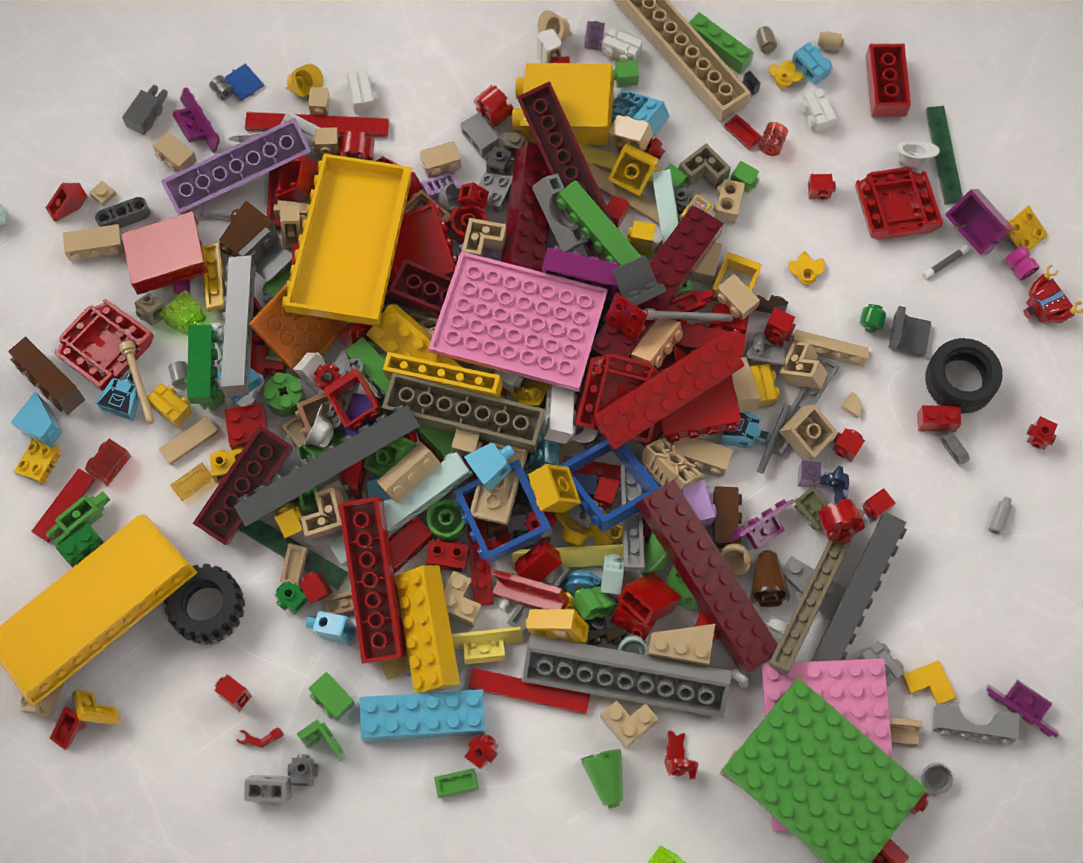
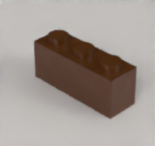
[713,486,742,548]

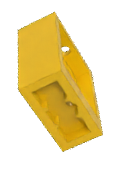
[712,252,762,302]
[526,609,589,644]

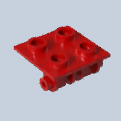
[605,292,648,340]

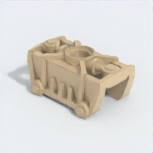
[641,438,704,491]

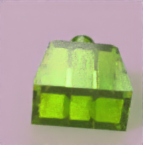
[159,290,206,336]

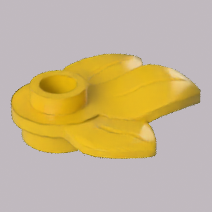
[769,61,803,89]
[788,251,825,285]
[589,511,623,546]

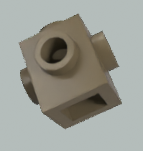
[134,293,167,326]

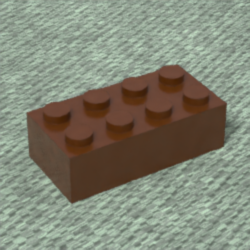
[8,336,85,415]

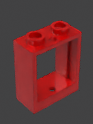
[323,368,383,431]

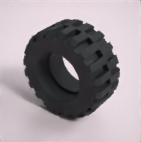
[164,564,245,644]

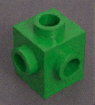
[275,580,308,615]

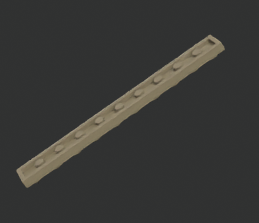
[769,509,865,674]

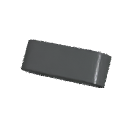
[95,197,150,228]

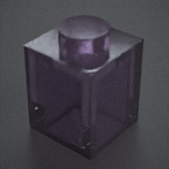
[584,21,605,51]
[797,461,821,488]

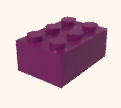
[945,189,1014,255]

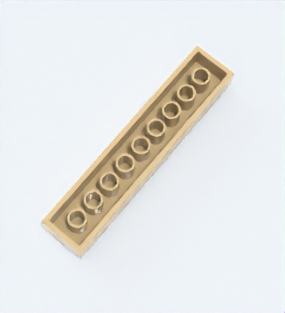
[614,0,751,122]

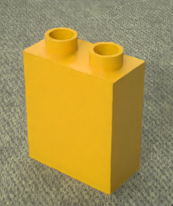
[512,63,614,145]

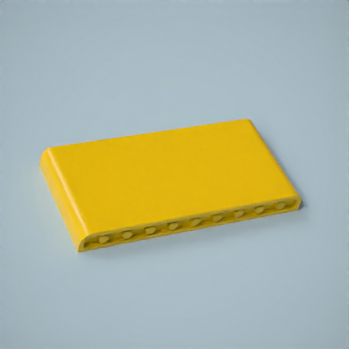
[282,154,412,326]
[0,514,197,707]

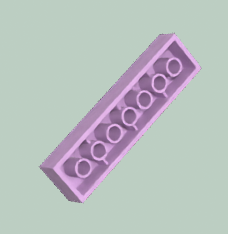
[161,118,311,214]

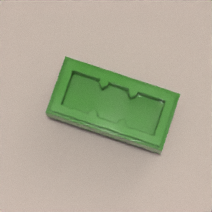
[434,768,479,798]

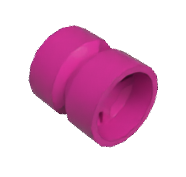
[1005,246,1040,281]

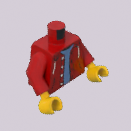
[1023,264,1083,323]

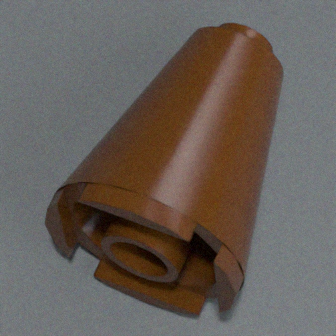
[750,550,790,607]

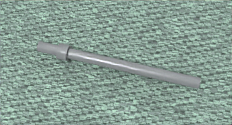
[643,308,733,322]

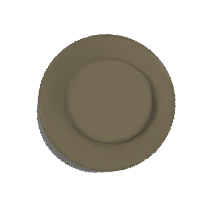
[756,26,777,54]

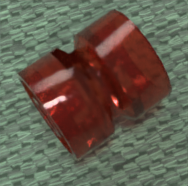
[758,122,789,156]

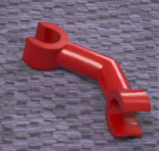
[236,727,284,748]

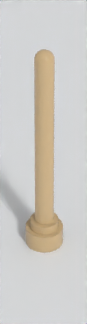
[119,341,154,424]

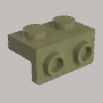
[794,486,829,531]

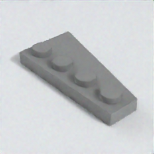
[782,556,846,620]

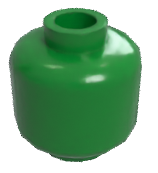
[860,304,886,333]

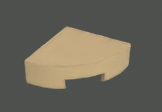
[841,392,861,418]

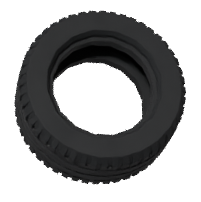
[925,338,1003,414]

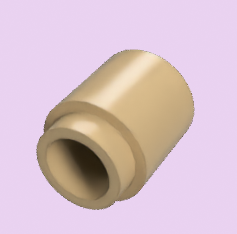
[817,31,845,52]

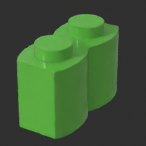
[571,586,618,620]

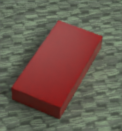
[724,114,762,150]

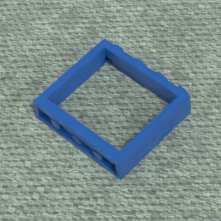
[559,440,660,533]
[454,459,554,564]

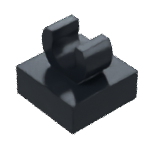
[742,71,761,96]

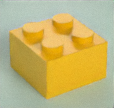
[607,143,659,196]
[528,464,581,513]

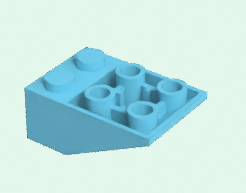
[612,90,670,138]

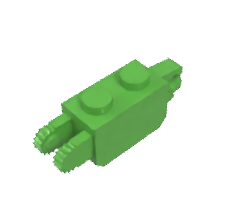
[46,492,110,547]

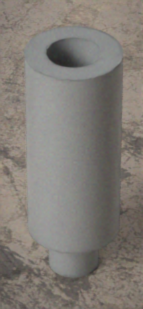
[988,497,1012,535]

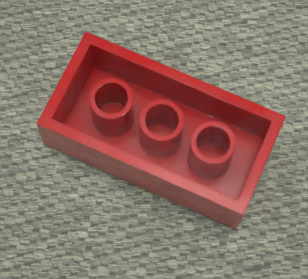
[865,44,911,117]

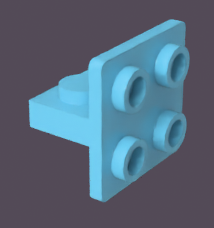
[526,426,559,473]

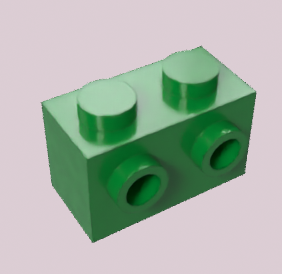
[56,523,104,568]

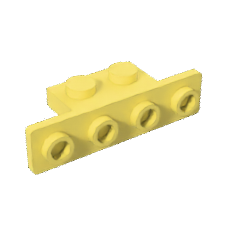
[452,627,523,665]

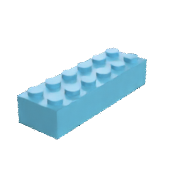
[360,689,485,742]

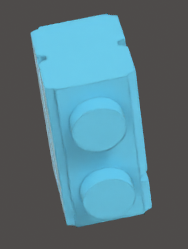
[792,42,833,85]

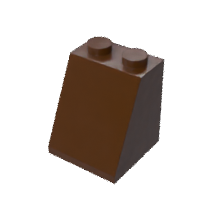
[219,201,279,257]

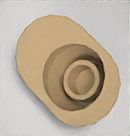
[537,10,573,42]

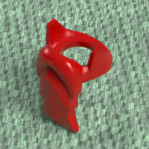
[664,730,699,780]

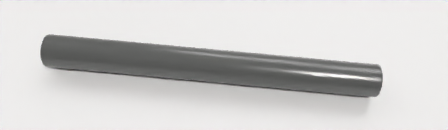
[757,404,791,474]

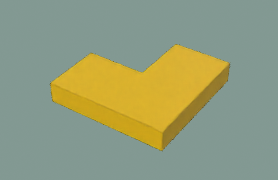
[902,660,957,704]
[71,690,121,725]

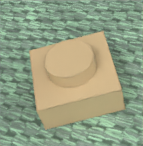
[89,181,116,206]

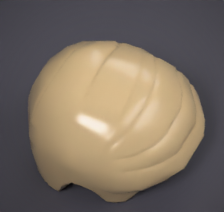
[721,543,752,575]

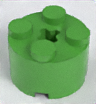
[264,373,305,417]
[426,499,466,543]

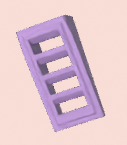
[421,172,461,200]

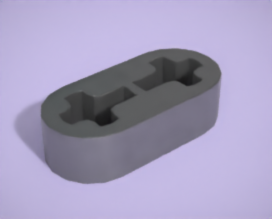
[940,430,970,465]

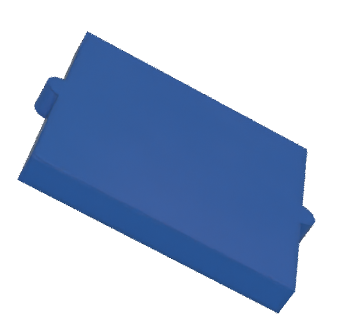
[224,63,264,102]

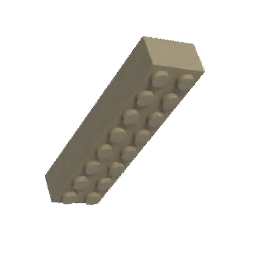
[382,372,545,453]

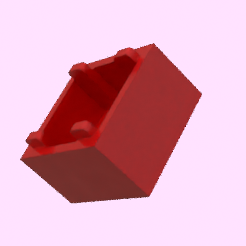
[275,155,319,203]

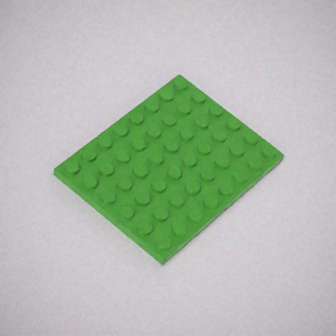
[721,677,927,863]

